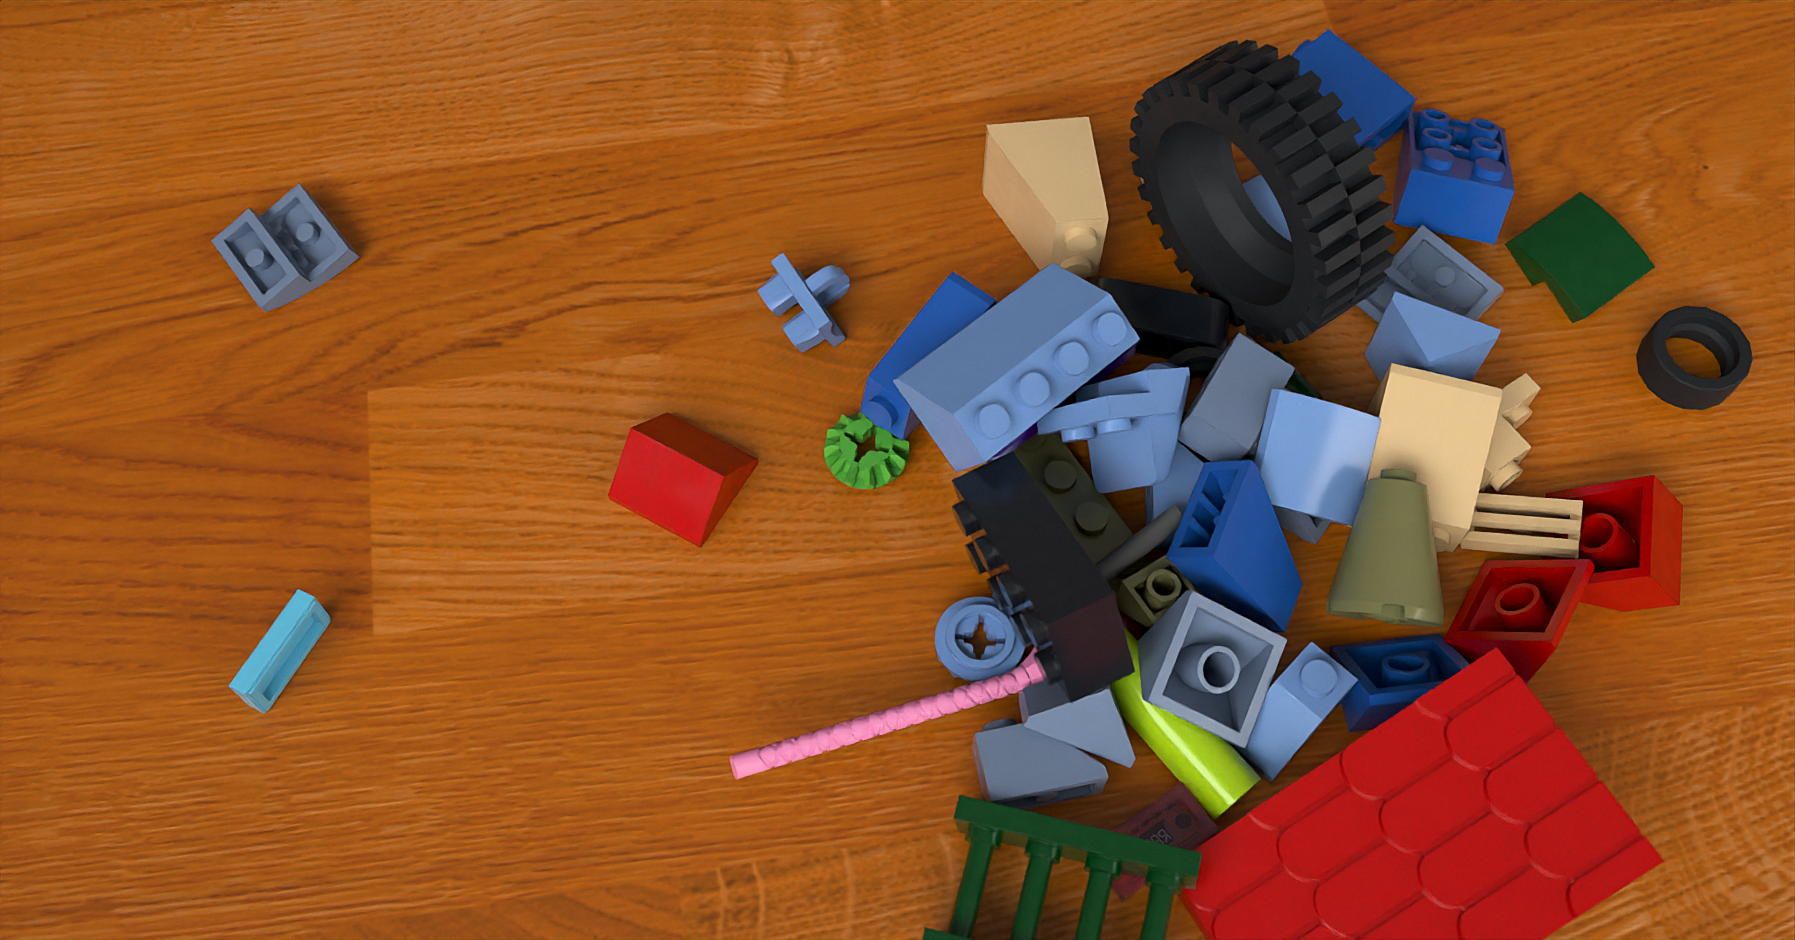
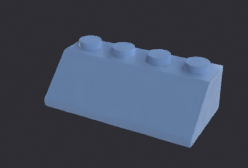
[893,263,1140,473]

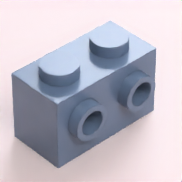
[1177,333,1295,462]

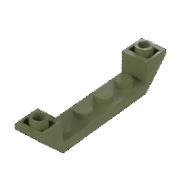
[1013,432,1199,628]

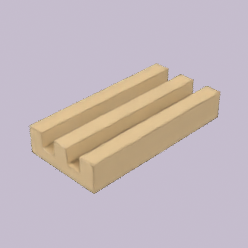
[1460,493,1583,559]

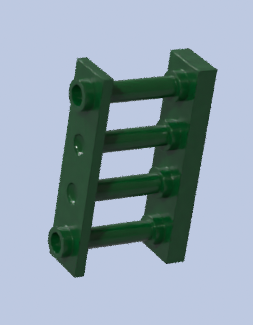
[922,795,1202,940]

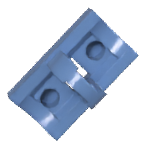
[757,253,850,353]

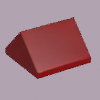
[608,412,758,548]
[1444,559,1595,684]

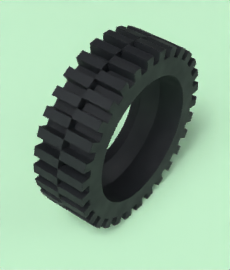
[1129,40,1395,344]

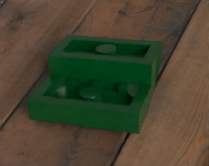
[1505,192,1655,323]

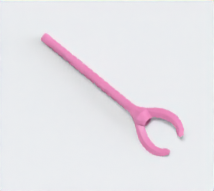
[730,617,1127,779]

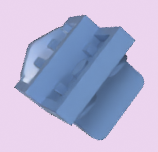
[1037,362,1190,493]

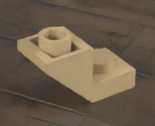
[1479,373,1541,493]

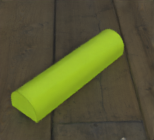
[1110,625,1262,821]

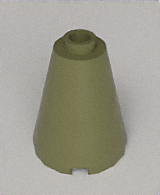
[1326,469,1445,627]

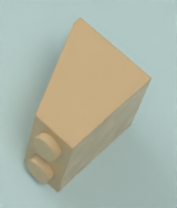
[982,116,1109,279]
[1344,363,1503,553]

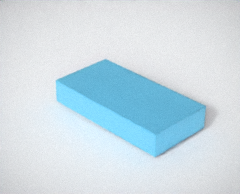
[229,589,331,714]

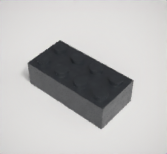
[951,451,1135,703]

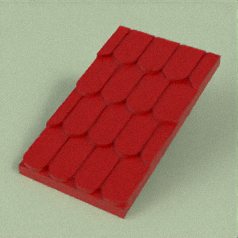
[1177,647,1664,940]

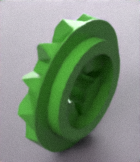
[824,411,909,489]

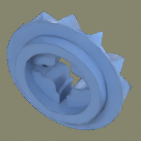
[934,597,1025,683]

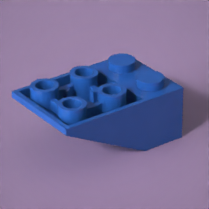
[1393,108,1515,245]

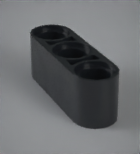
[1088,277,1232,360]

